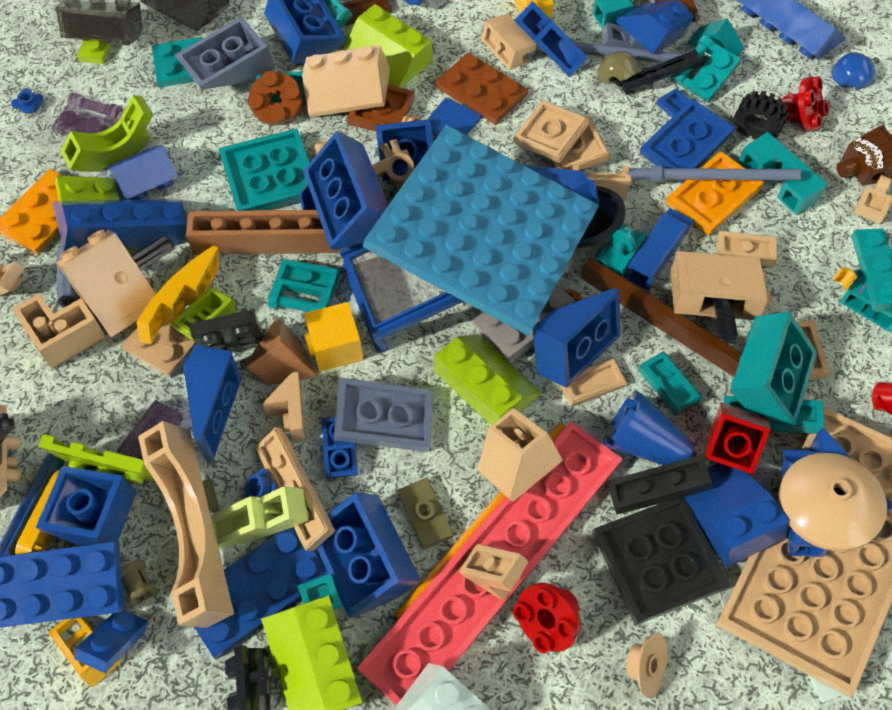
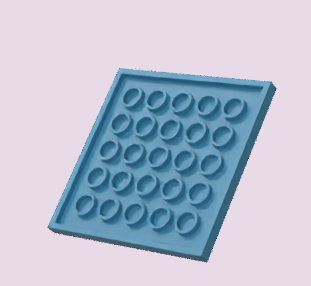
[363,125,599,336]

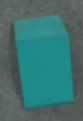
[687,18,744,57]

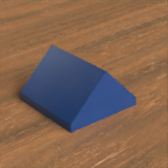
[375,119,433,181]

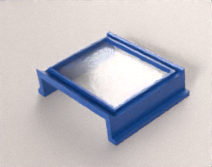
[339,243,464,353]

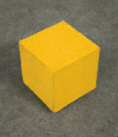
[304,302,363,372]

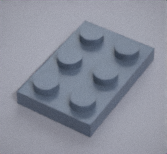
[333,377,433,452]

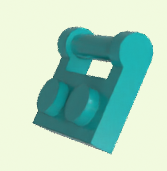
[670,35,741,103]
[268,258,340,312]

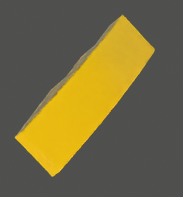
[136,246,220,345]

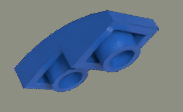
[321,417,358,479]

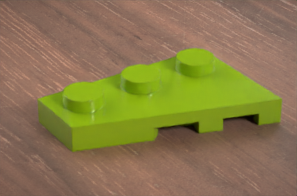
[38,434,156,485]

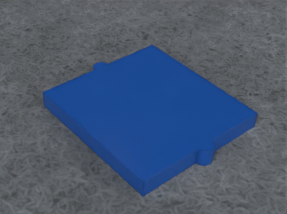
[428,97,482,138]

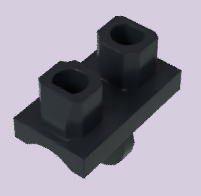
[225,645,281,710]

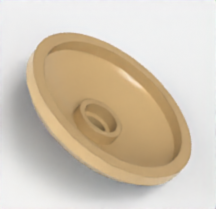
[779,453,887,551]

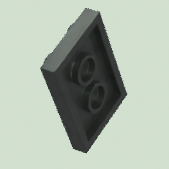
[189,309,264,351]

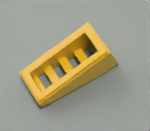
[48,617,120,687]

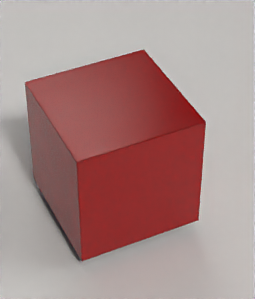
[705,402,771,474]

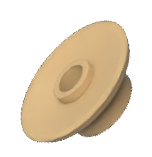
[627,633,669,699]

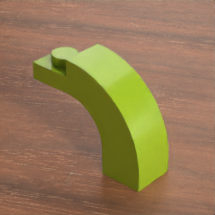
[60,95,153,172]

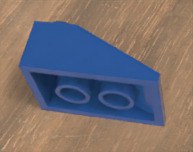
[533,288,620,388]
[183,344,242,462]
[684,463,790,567]

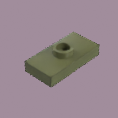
[397,478,453,550]

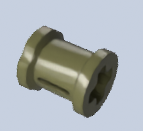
[121,560,158,606]

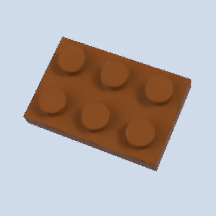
[435,52,528,125]

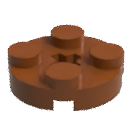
[248,71,303,126]

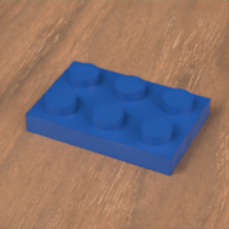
[639,98,735,184]

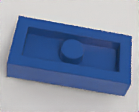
[74,610,148,674]

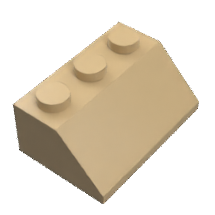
[302,45,390,117]

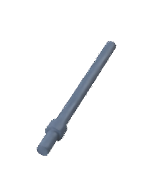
[572,41,710,69]
[628,165,801,182]

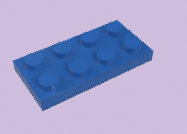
[194,527,328,660]
[0,541,124,628]

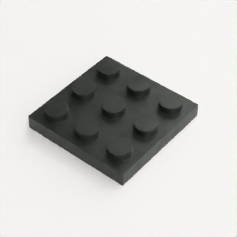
[592,497,730,626]

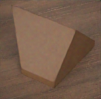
[244,318,318,385]

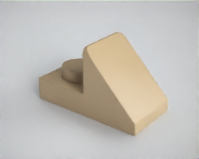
[263,372,306,442]
[459,544,528,600]

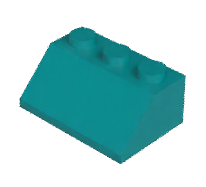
[730,312,817,427]

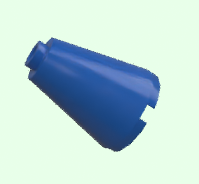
[603,390,697,465]

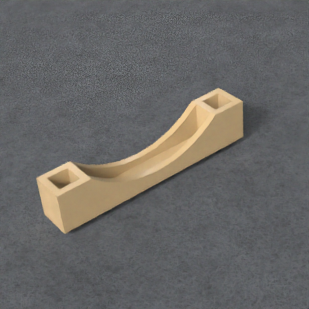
[138,421,234,628]

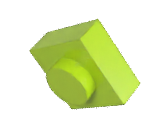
[77,38,111,64]

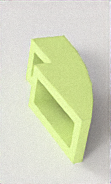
[211,486,308,548]

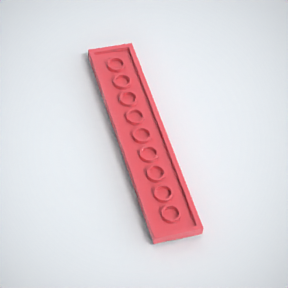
[357,421,623,706]

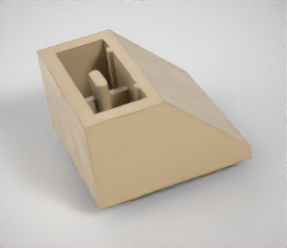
[477,408,563,502]

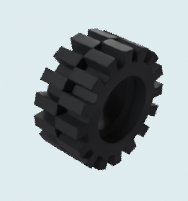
[733,91,789,139]

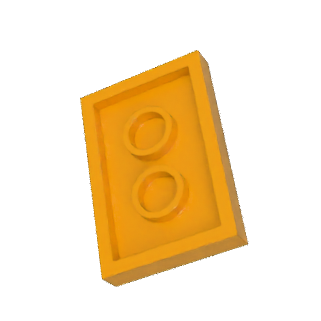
[666,151,764,236]
[0,169,63,255]

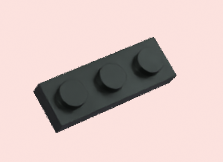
[607,455,713,515]

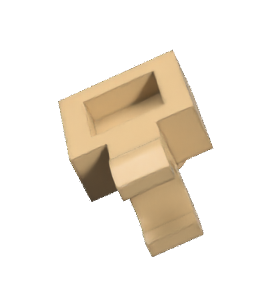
[853,175,892,224]

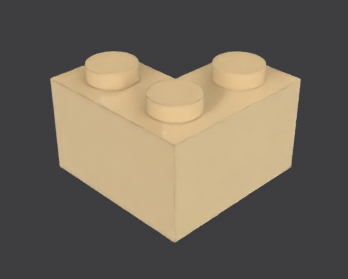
[11,293,106,369]

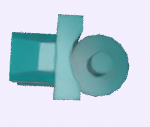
[596,224,647,276]

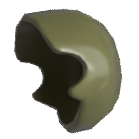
[597,51,641,84]

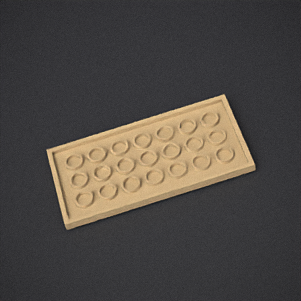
[716,407,892,697]

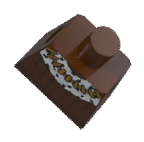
[836,125,892,186]

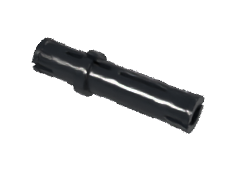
[620,49,700,95]

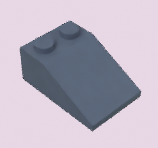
[175,16,275,90]

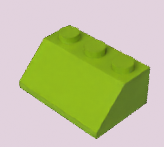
[343,4,432,88]
[434,334,542,425]
[261,595,362,710]

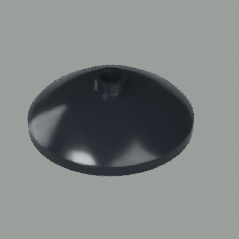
[576,186,626,248]

